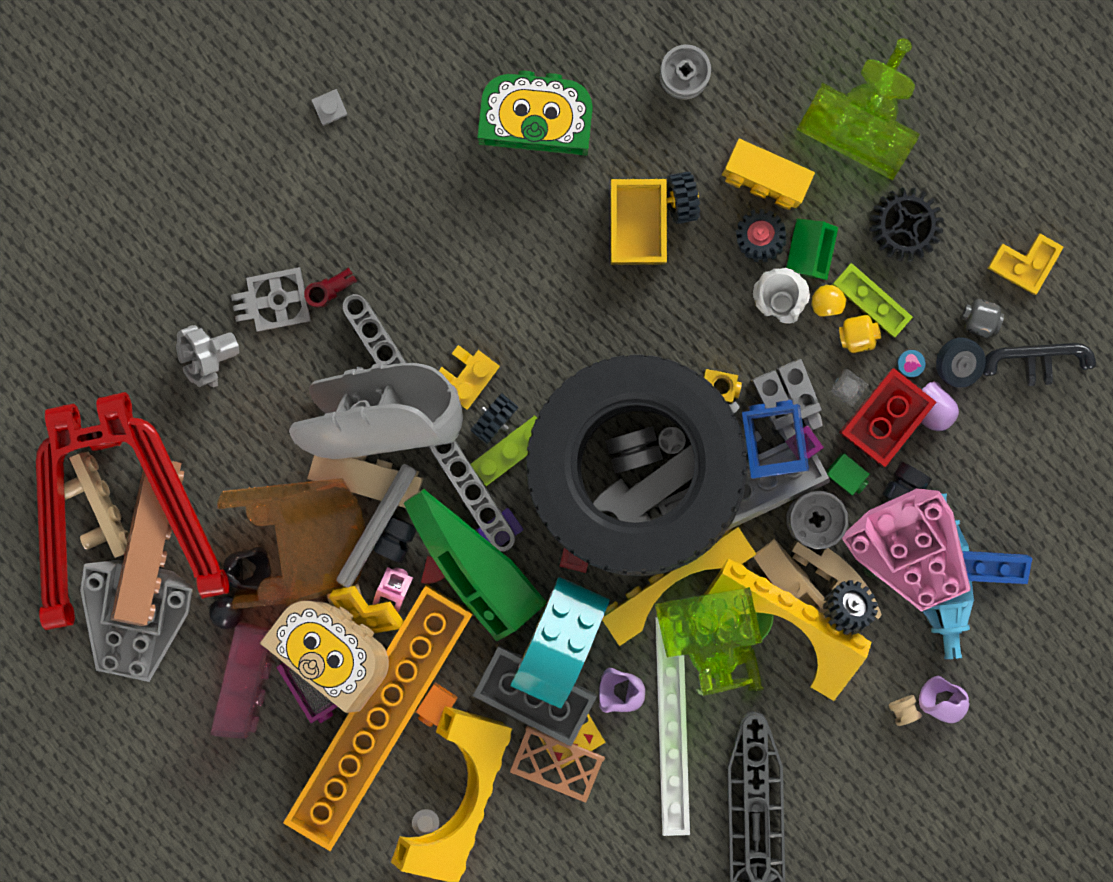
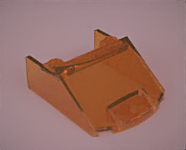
[217,478,366,609]

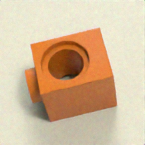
[416,682,458,727]

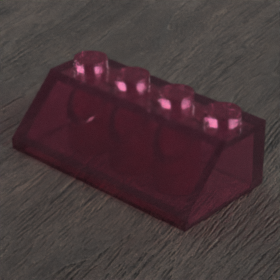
[210,622,272,739]

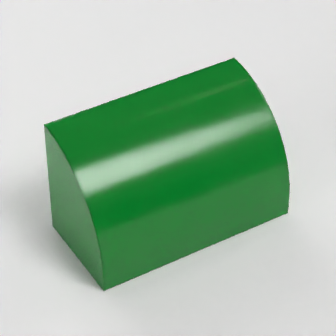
[786,218,839,281]

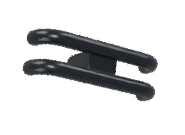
[983,343,1096,386]

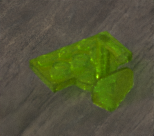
[796,38,920,180]
[655,587,764,696]

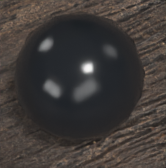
[209,596,244,630]

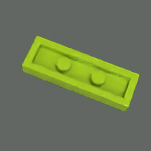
[832,263,913,338]
[471,416,537,486]

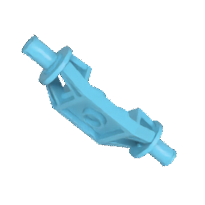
[922,493,974,659]

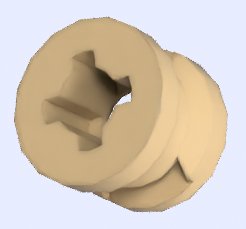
[889,695,922,726]

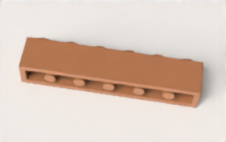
[110,461,184,626]

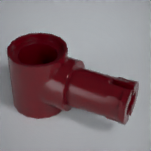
[304,267,357,308]

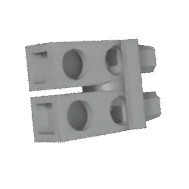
[750,359,823,441]

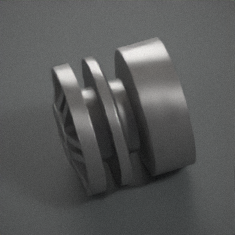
[786,491,848,549]

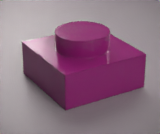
[785,425,824,460]

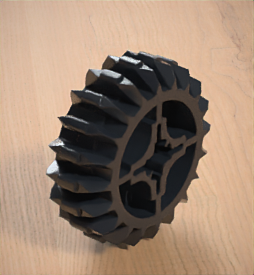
[869,187,944,262]

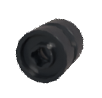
[882,461,932,500]
[373,516,417,563]

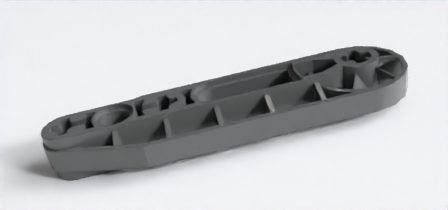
[727,711,785,882]

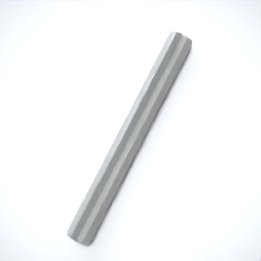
[337,464,417,587]

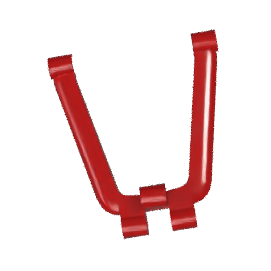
[36,392,229,630]

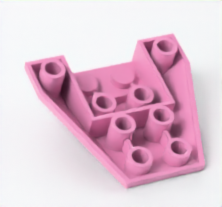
[842,489,970,612]

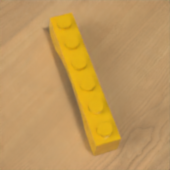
[602,526,756,646]

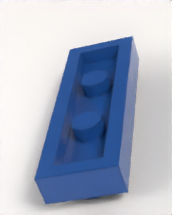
[962,551,1032,584]

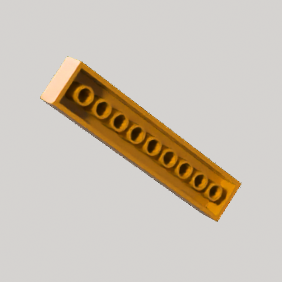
[283,584,473,851]

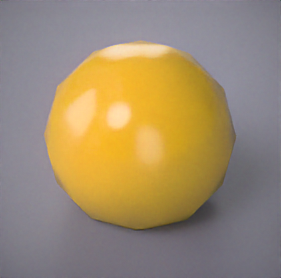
[811,285,846,317]

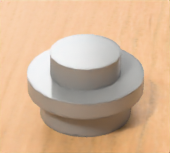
[412,809,439,836]

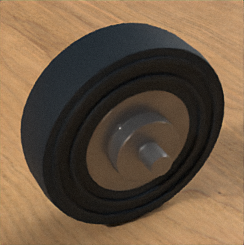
[936,338,986,387]

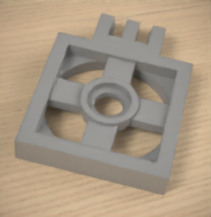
[231,267,311,332]

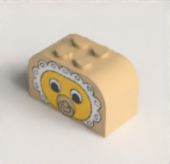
[260,601,389,713]

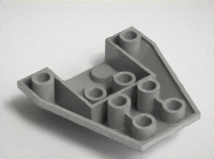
[80,560,193,682]

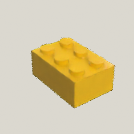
[722,138,815,210]
[610,179,667,265]

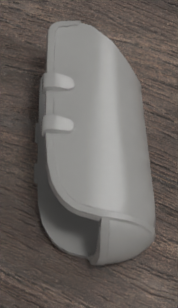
[289,363,463,459]

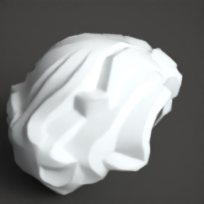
[753,268,810,323]

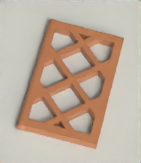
[510,726,605,802]

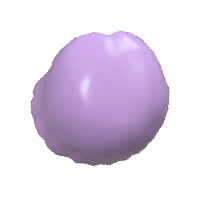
[921,381,959,431]
[599,668,645,713]
[919,676,969,723]

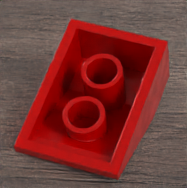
[839,368,937,467]

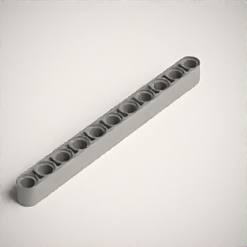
[343,294,515,551]

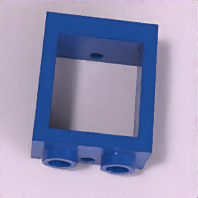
[742,400,809,479]

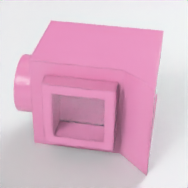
[372,567,413,613]

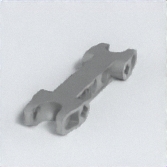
[593,401,762,522]

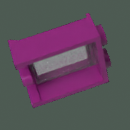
[277,662,338,723]

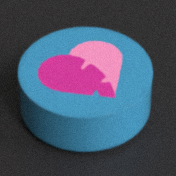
[897,350,925,377]

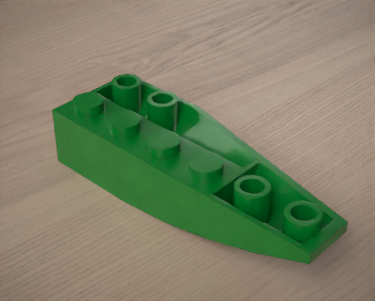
[404,489,547,641]

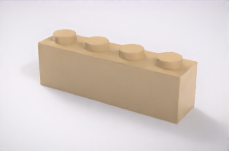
[307,455,423,508]

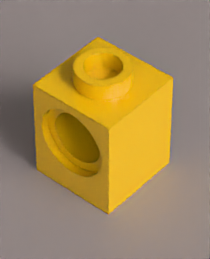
[703,369,742,403]

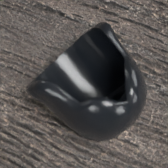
[222,547,271,592]

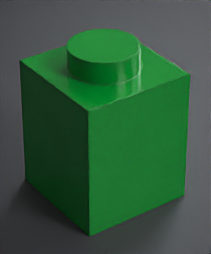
[826,453,869,495]

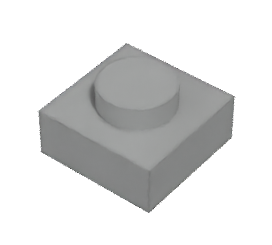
[312,89,348,126]

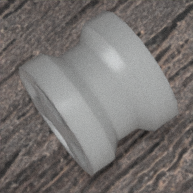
[658,427,686,454]

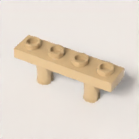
[64,451,129,558]

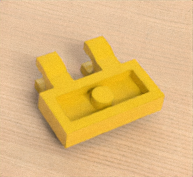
[439,345,500,410]

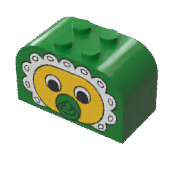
[478,71,593,156]

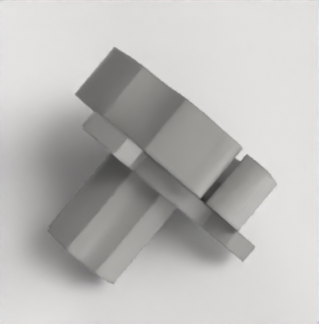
[176,325,239,387]

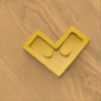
[987,234,1064,295]
[329,586,404,633]

